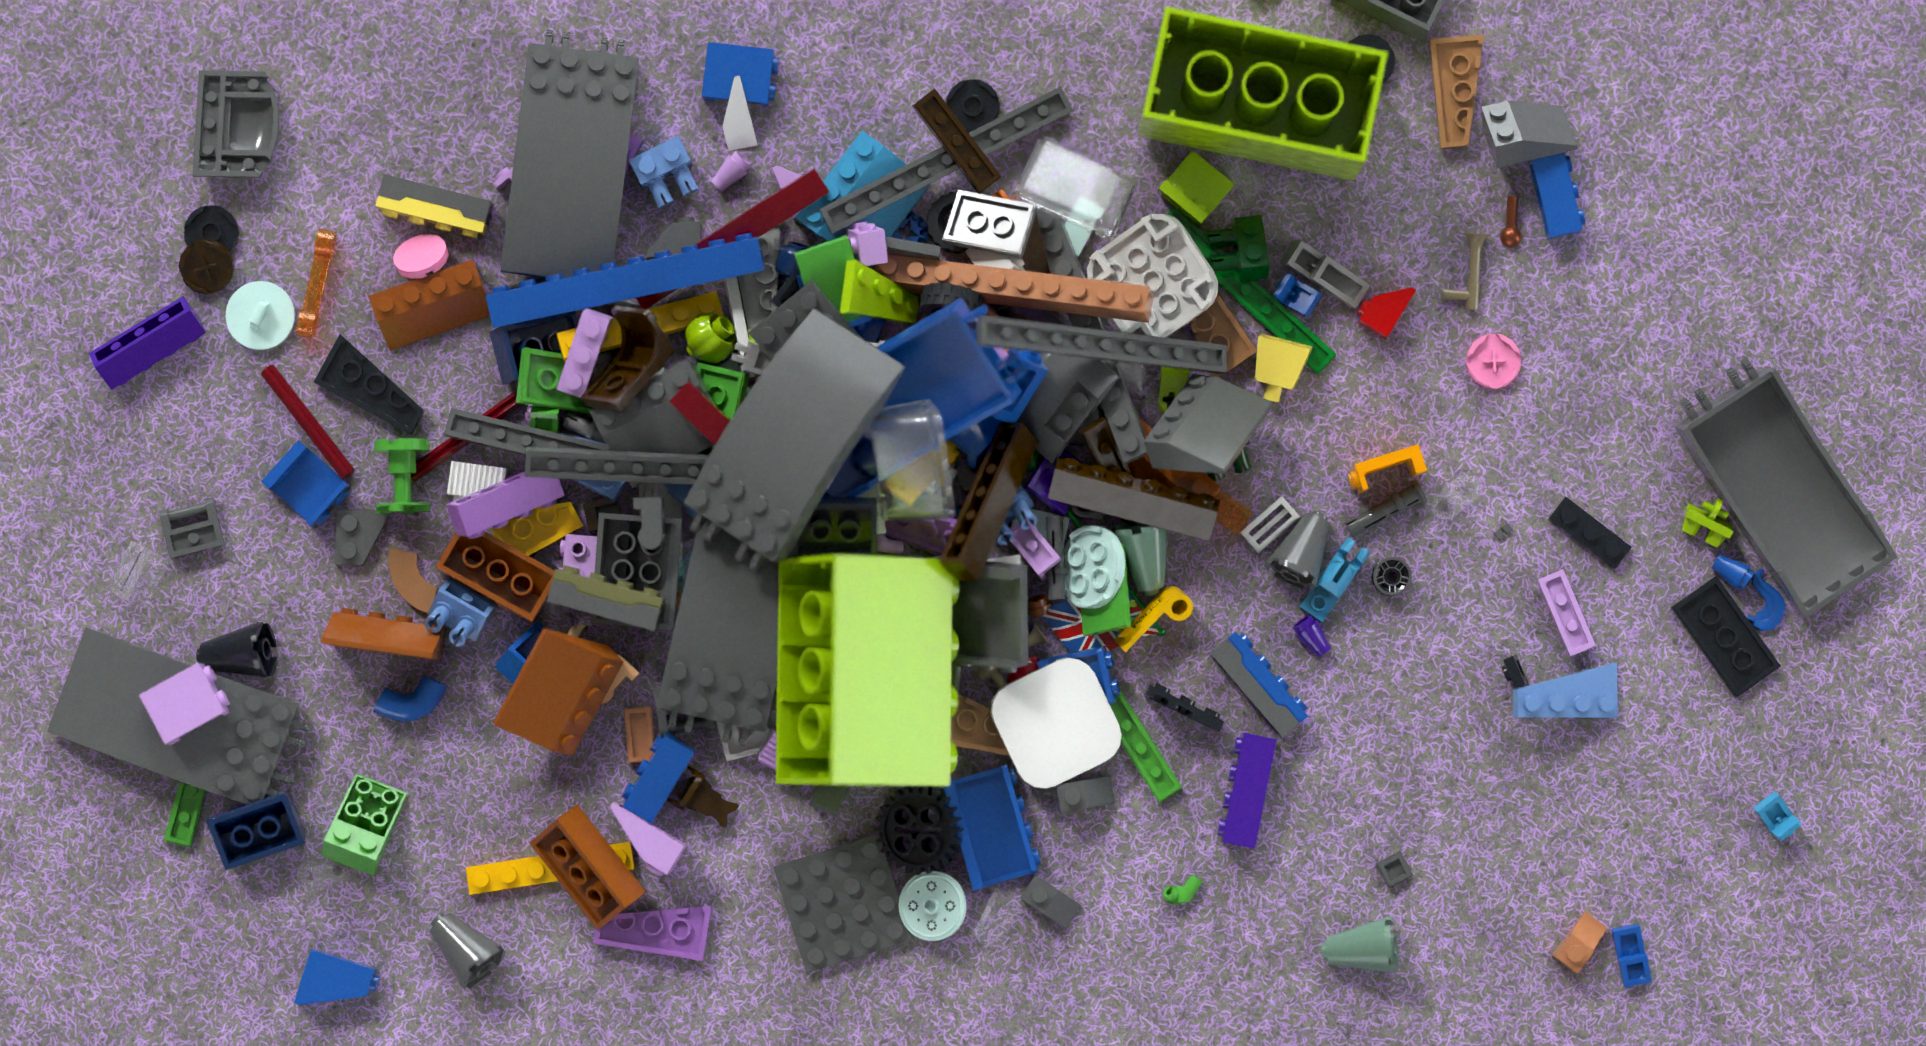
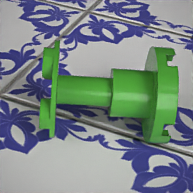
[374,438,431,514]

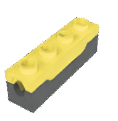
[375,174,493,239]

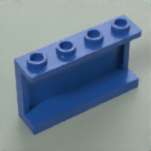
[943,765,1041,890]

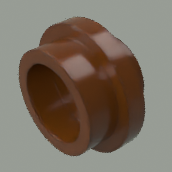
[1027,594,1052,618]

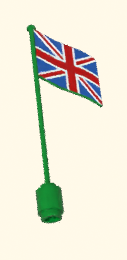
[1026,449,1166,653]

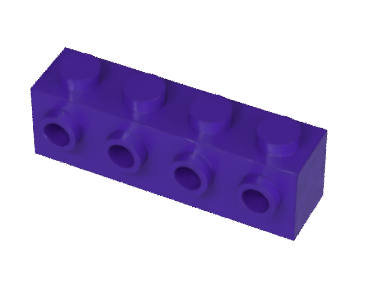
[89,296,206,390]
[1217,733,1277,849]

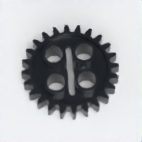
[875,785,964,875]

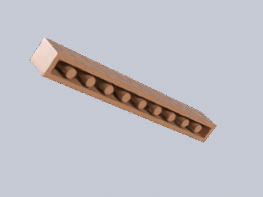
[875,254,1154,323]

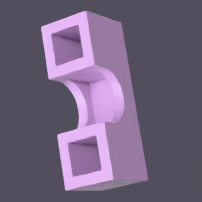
[557,308,613,397]

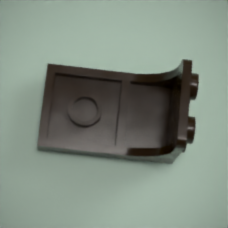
[580,305,675,412]

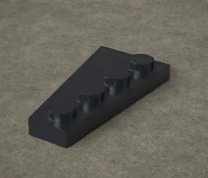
[314,334,425,435]

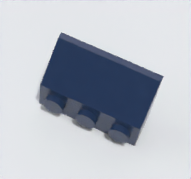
[206,792,306,871]

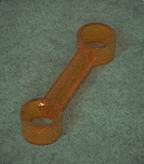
[296,228,337,339]

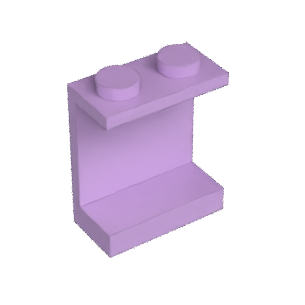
[139,663,230,745]

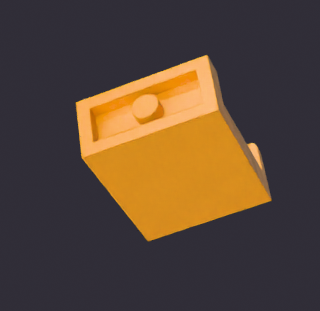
[1348,444,1427,494]

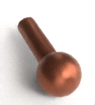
[1500,195,1522,248]

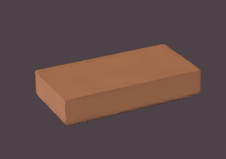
[624,706,655,764]

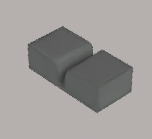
[1494,523,1513,540]

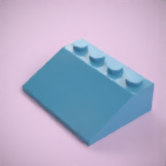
[795,130,931,267]

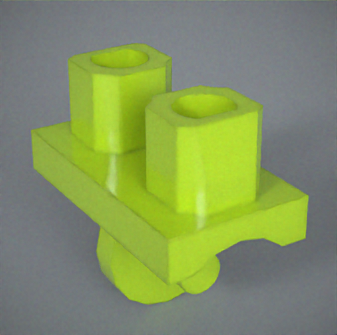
[1682,498,1734,548]

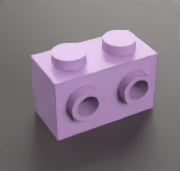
[840,220,888,266]
[559,534,597,577]

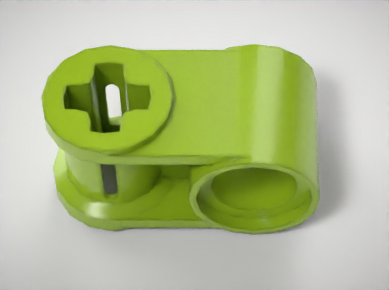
[1158,367,1189,414]

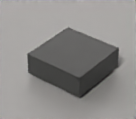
[1375,851,1414,888]

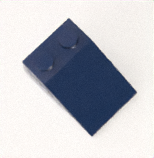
[489,311,579,385]

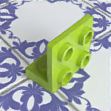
[1157,151,1234,227]

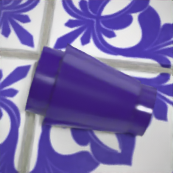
[1293,615,1331,657]

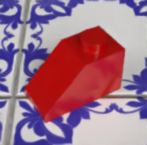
[1356,287,1416,339]

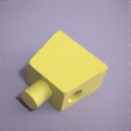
[1255,334,1313,402]

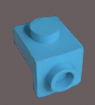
[1753,791,1802,841]

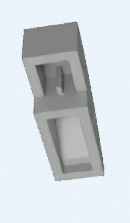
[1280,239,1370,308]

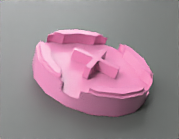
[393,234,449,279]
[1466,334,1521,389]

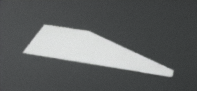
[722,76,758,151]

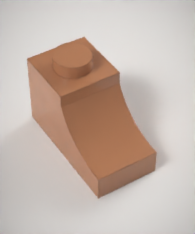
[1551,911,1608,973]

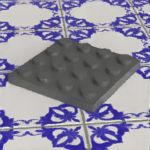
[773,834,913,973]

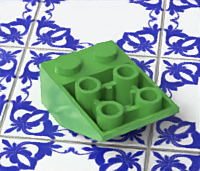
[322,773,407,876]

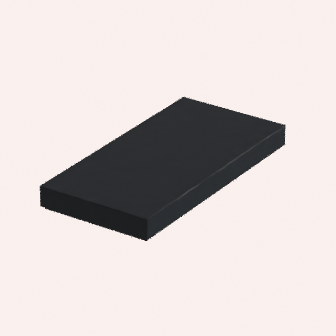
[1671,576,1781,698]

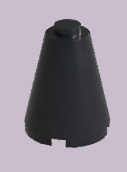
[196,622,277,677]

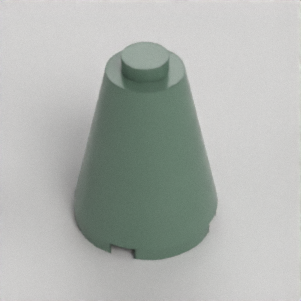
[1113,520,1168,596]
[1321,917,1399,973]

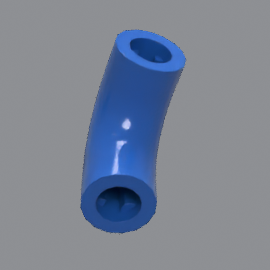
[373,675,448,722]

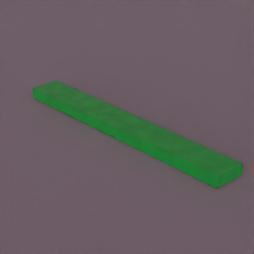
[1167,206,1337,375]

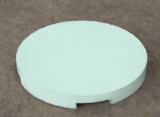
[1064,525,1125,609]

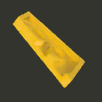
[490,502,584,556]

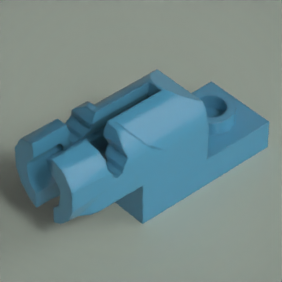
[1299,537,1371,623]

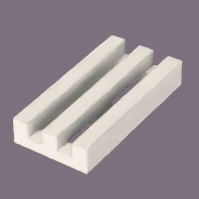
[1240,496,1300,553]

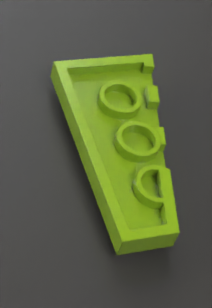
[840,260,919,324]

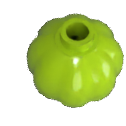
[685,313,735,364]

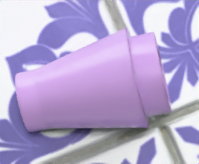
[711,151,751,192]

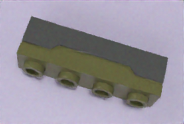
[547,565,666,631]

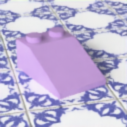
[610,802,688,876]

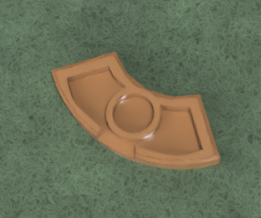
[388,548,438,613]

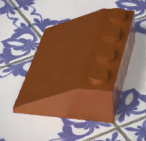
[321,608,447,661]
[493,628,624,756]

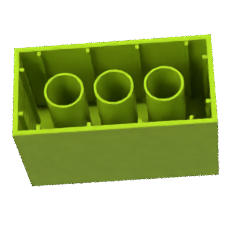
[1138,6,1388,181]
[776,555,959,786]

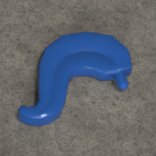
[1747,568,1785,631]

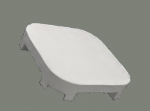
[1087,214,1218,338]
[990,657,1121,788]

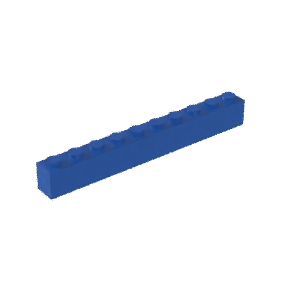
[485,233,766,328]

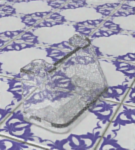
[1011,136,1138,243]
[864,399,955,521]

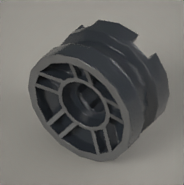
[1371,557,1412,596]

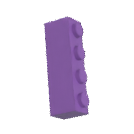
[446,471,565,539]

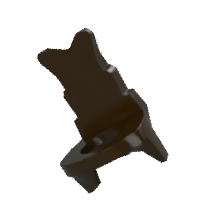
[667,766,739,828]

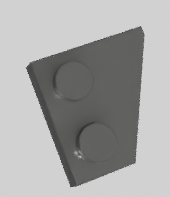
[335,509,391,566]

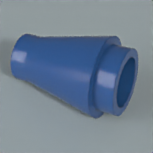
[1711,554,1755,591]

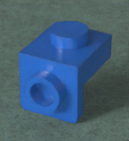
[1274,273,1322,318]

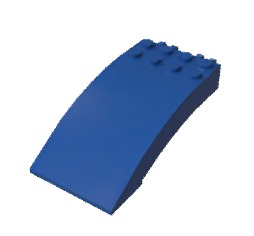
[822,298,1028,497]

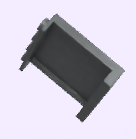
[925,555,1028,673]

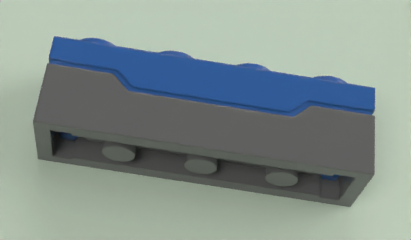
[1209,632,1308,738]

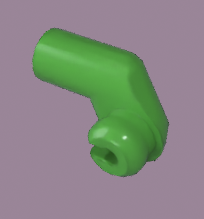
[1163,874,1203,904]

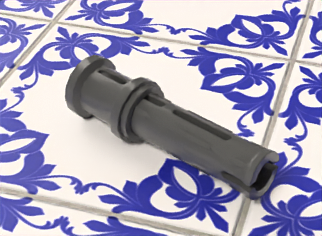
[1344,480,1428,538]

